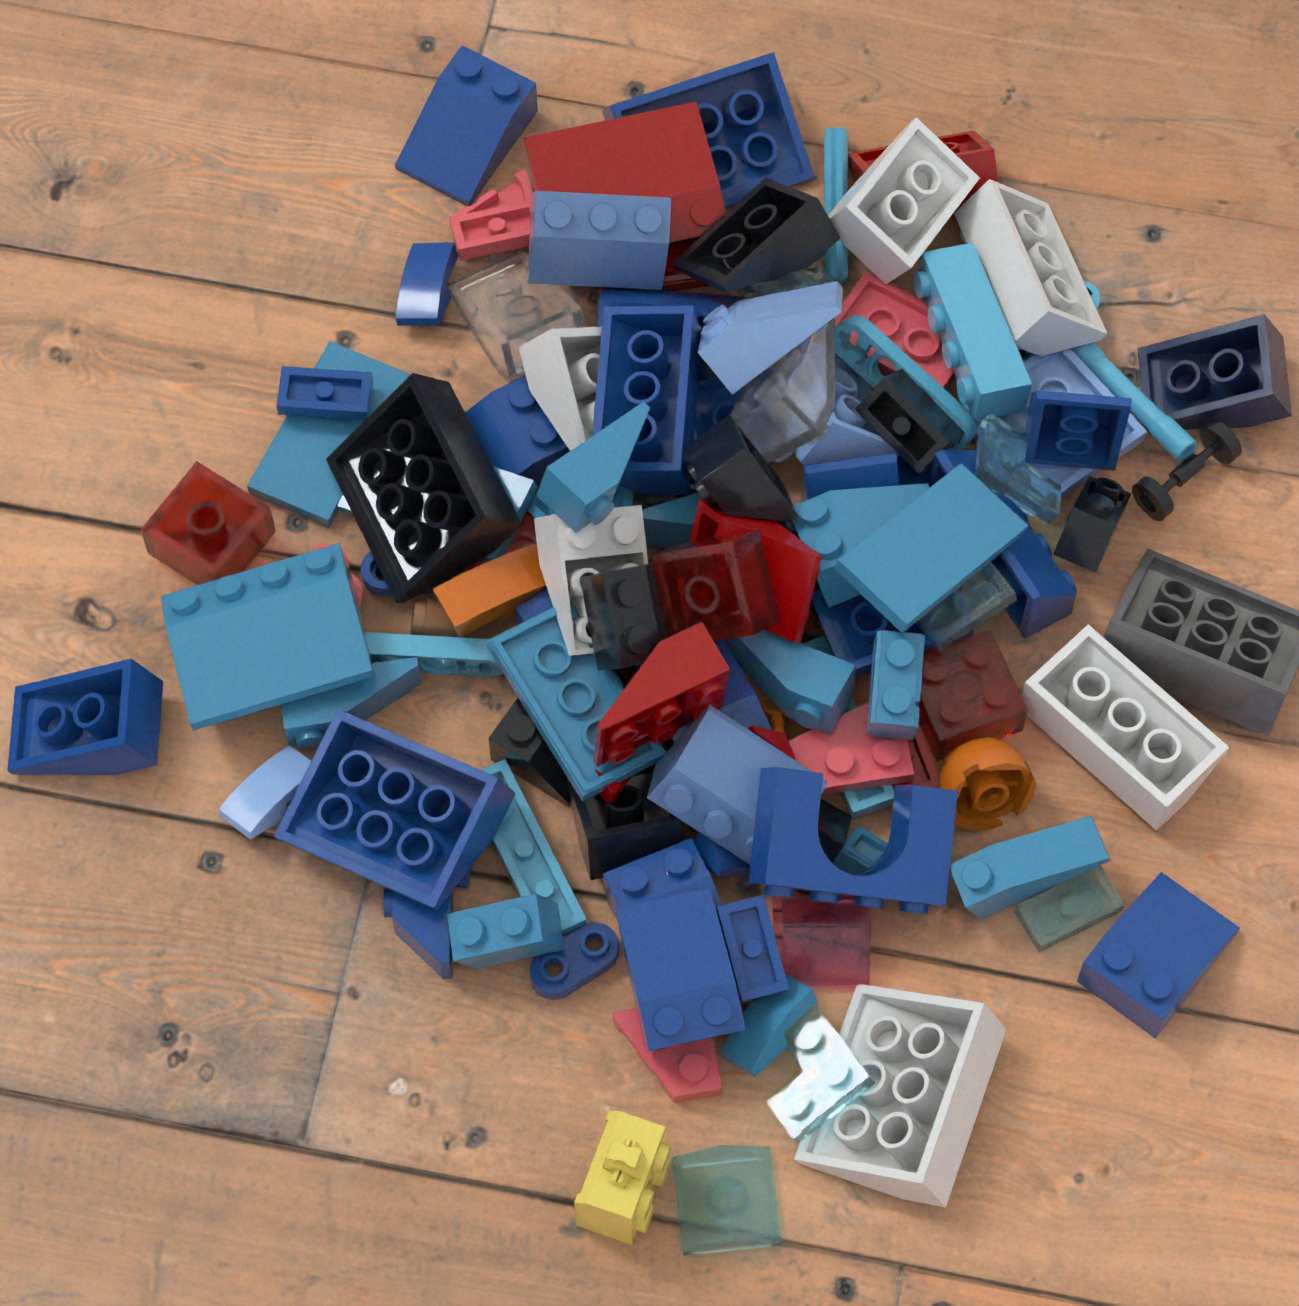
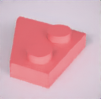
[613,1008,722,1103]

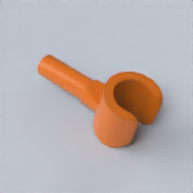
[761,700,789,733]

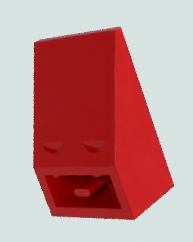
[680,499,822,643]
[593,622,730,767]

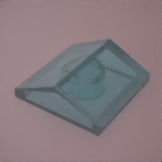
[672,1145,782,1256]

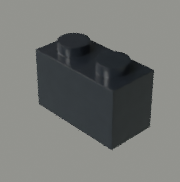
[855,369,965,474]

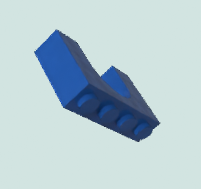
[748,767,958,914]

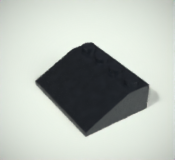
[326,373,523,604]

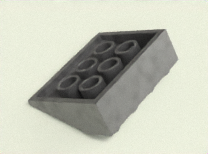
[1103,549,1299,737]

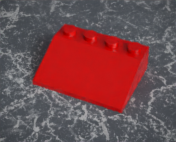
[524,102,726,243]

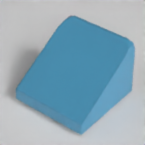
[833,826,888,875]

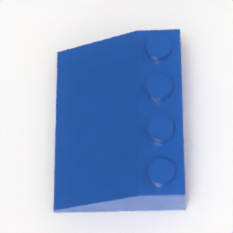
[602,52,815,208]
[274,709,516,910]

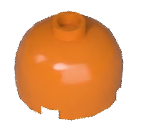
[937,737,1036,832]

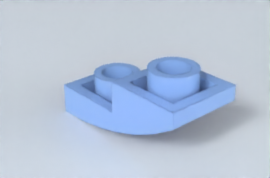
[219,745,311,840]

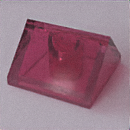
[772,894,871,989]

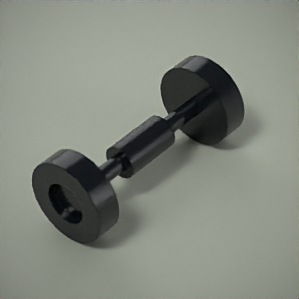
[1132,420,1242,521]

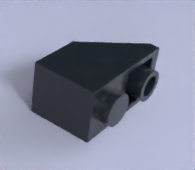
[1053,476,1132,573]

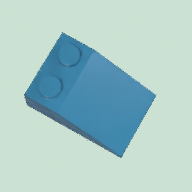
[793,483,930,608]

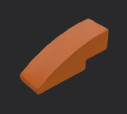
[433,543,547,637]

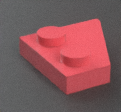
[449,169,533,261]

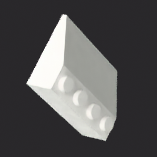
[794,984,1007,1208]

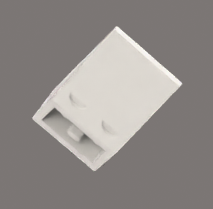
[534,505,648,656]

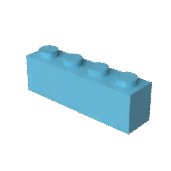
[913,243,1032,421]

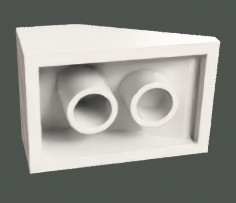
[828,117,980,284]
[519,327,602,451]

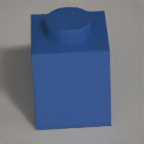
[383,889,453,979]

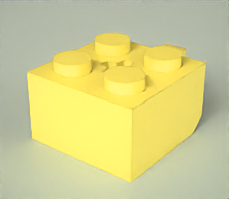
[574,1110,672,1245]

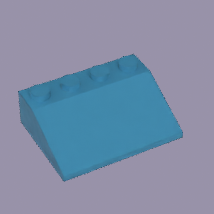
[161,543,375,731]

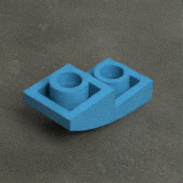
[720,974,818,1077]

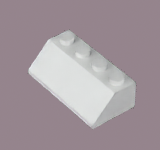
[954,179,1108,357]
[1017,624,1229,831]

